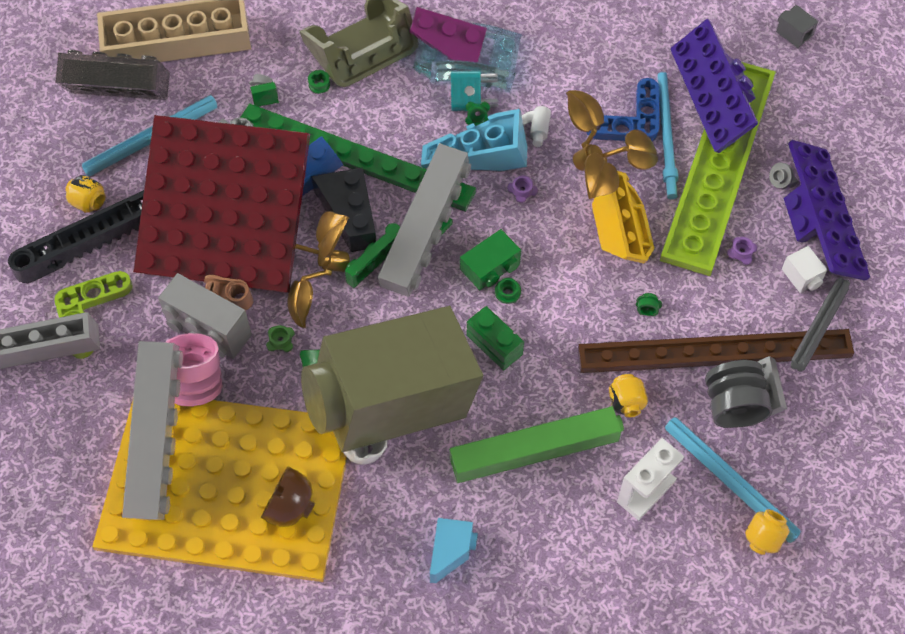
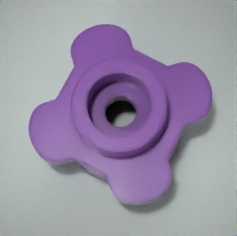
[507,176,538,203]
[727,237,757,265]

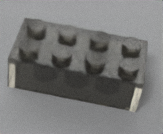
[55,50,170,100]

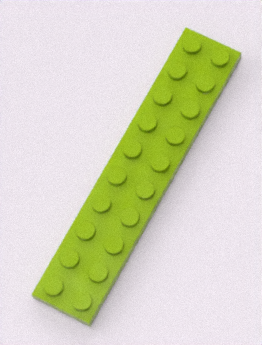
[660,62,776,276]

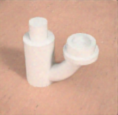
[522,106,551,147]

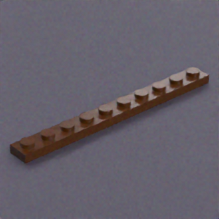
[578,329,854,373]

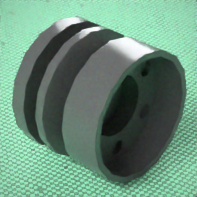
[705,360,773,428]

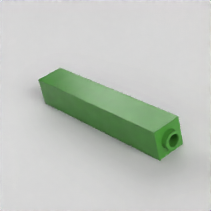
[449,406,624,484]

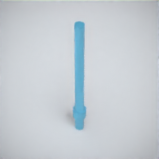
[658,72,679,199]

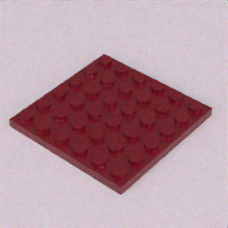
[133,115,310,293]

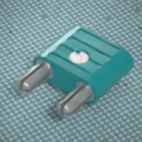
[451,71,498,111]

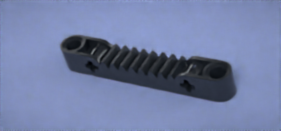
[8,190,144,283]

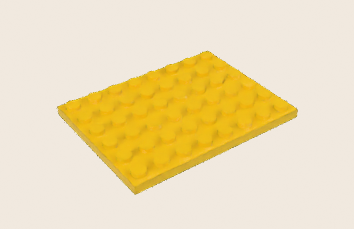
[92,400,347,582]

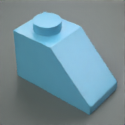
[430,518,478,583]

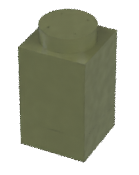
[301,306,484,452]

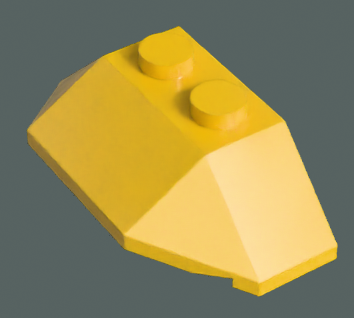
[592,171,655,264]

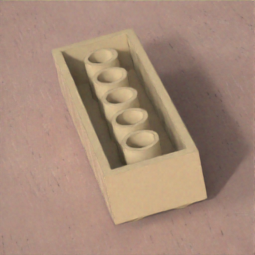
[97,0,251,70]

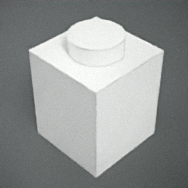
[782,246,827,293]

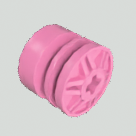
[165,333,223,406]

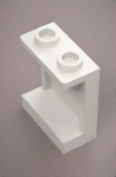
[617,438,684,521]

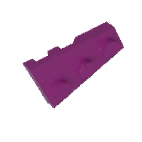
[410,7,487,71]

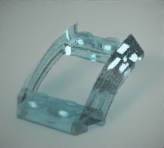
[413,22,522,93]

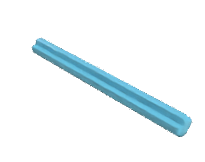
[82,95,218,176]
[665,417,801,543]

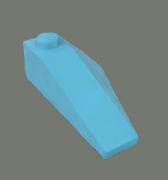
[421,109,528,171]

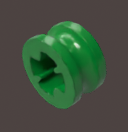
[308,70,330,94]

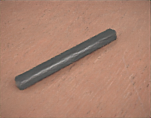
[790,277,850,372]

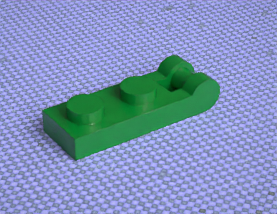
[345,223,400,289]

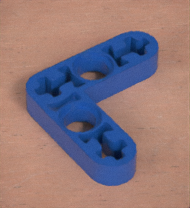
[586,78,659,141]

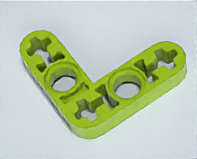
[54,271,133,359]

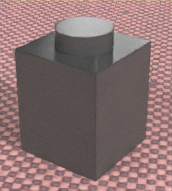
[776,5,818,48]

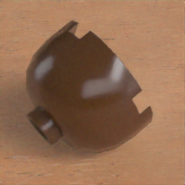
[261,466,315,527]

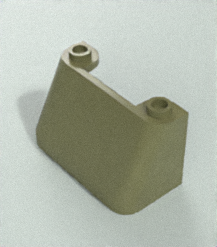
[299,0,418,87]

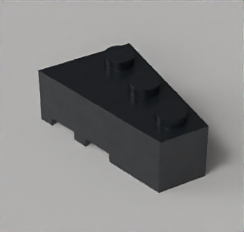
[312,168,377,252]

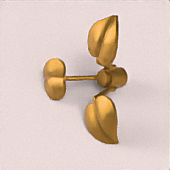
[566,90,658,199]
[287,211,350,328]

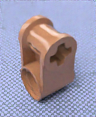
[204,275,253,311]

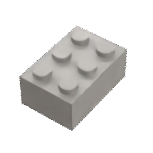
[158,273,252,359]

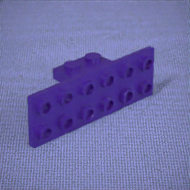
[670,19,758,153]
[783,140,870,280]

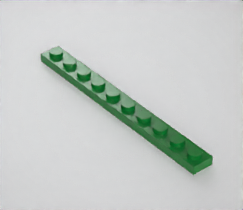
[240,103,476,212]

